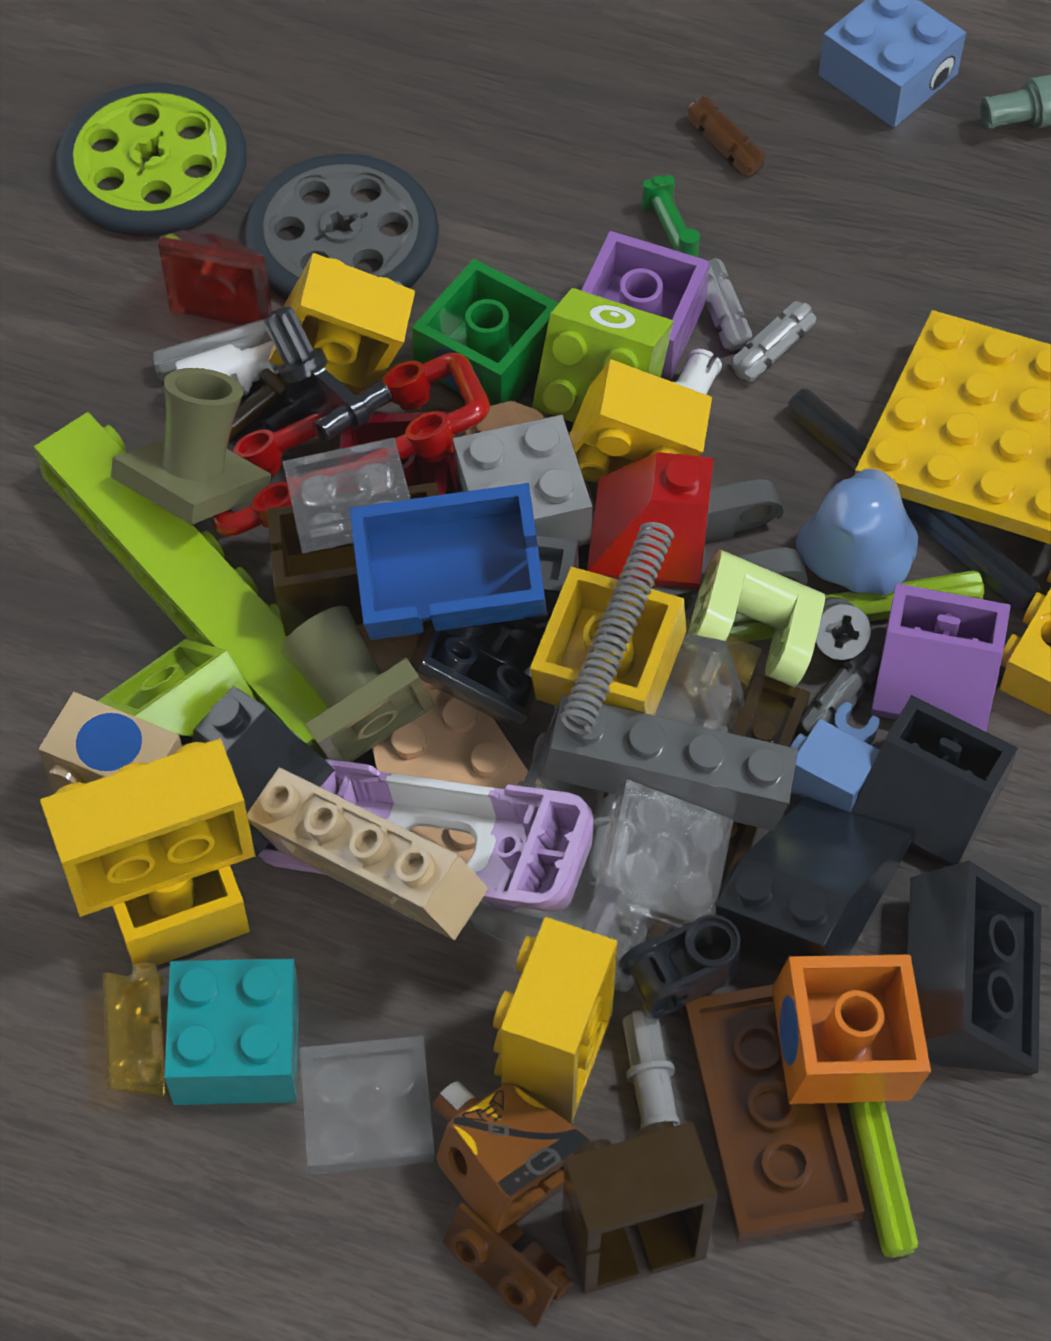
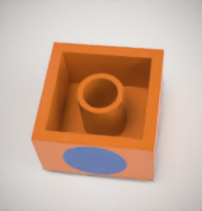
[772,955,931,1104]

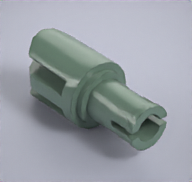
[980,75,1051,130]

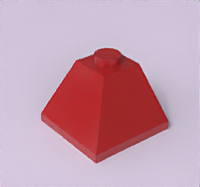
[587,452,714,590]

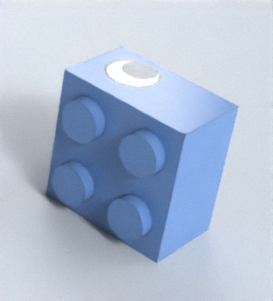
[818,0,966,128]

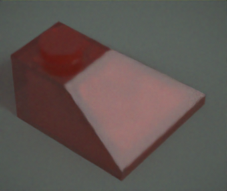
[158,230,272,325]

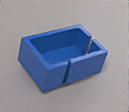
[349,483,548,640]

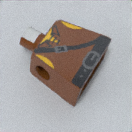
[433,1081,591,1234]

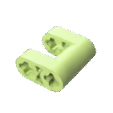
[687,549,825,687]

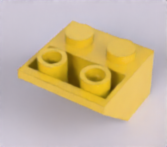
[569,359,712,482]

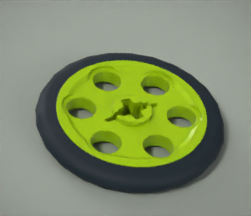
[55,83,247,236]

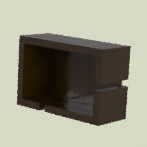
[267,482,439,636]
[562,1121,718,1294]

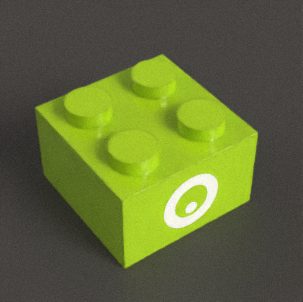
[532,288,674,422]

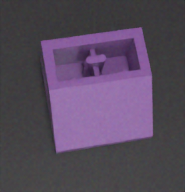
[871,583,1011,732]

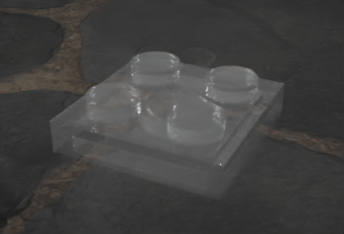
[283,437,411,553]
[593,779,733,928]
[300,1036,435,1174]

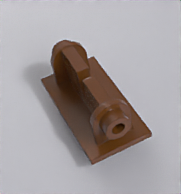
[442,1203,573,1327]

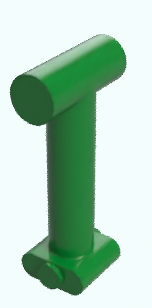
[641,175,700,257]

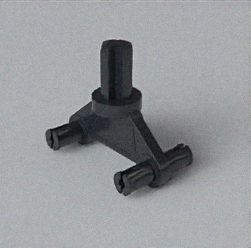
[260,306,392,442]

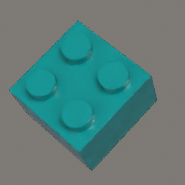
[165,959,299,1105]

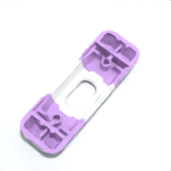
[259,759,594,912]

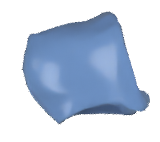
[795,469,918,595]

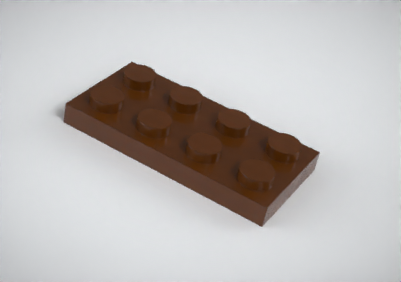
[684,984,864,1242]

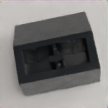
[410,620,541,726]
[851,695,1018,867]

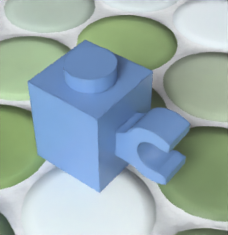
[791,702,880,812]

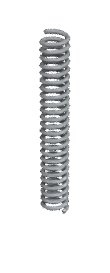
[560,522,675,735]

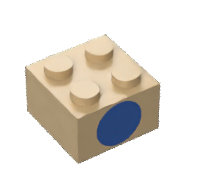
[38,692,182,795]

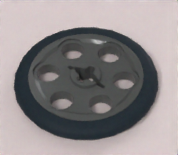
[243,153,440,299]

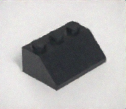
[907,860,1042,1075]

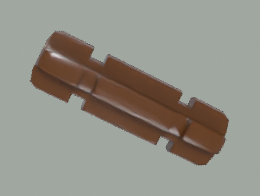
[687,96,765,176]

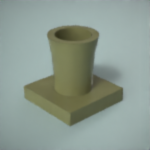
[111,368,271,525]
[280,606,435,762]

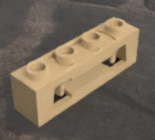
[247,767,489,941]

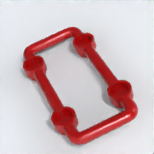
[210,353,490,536]

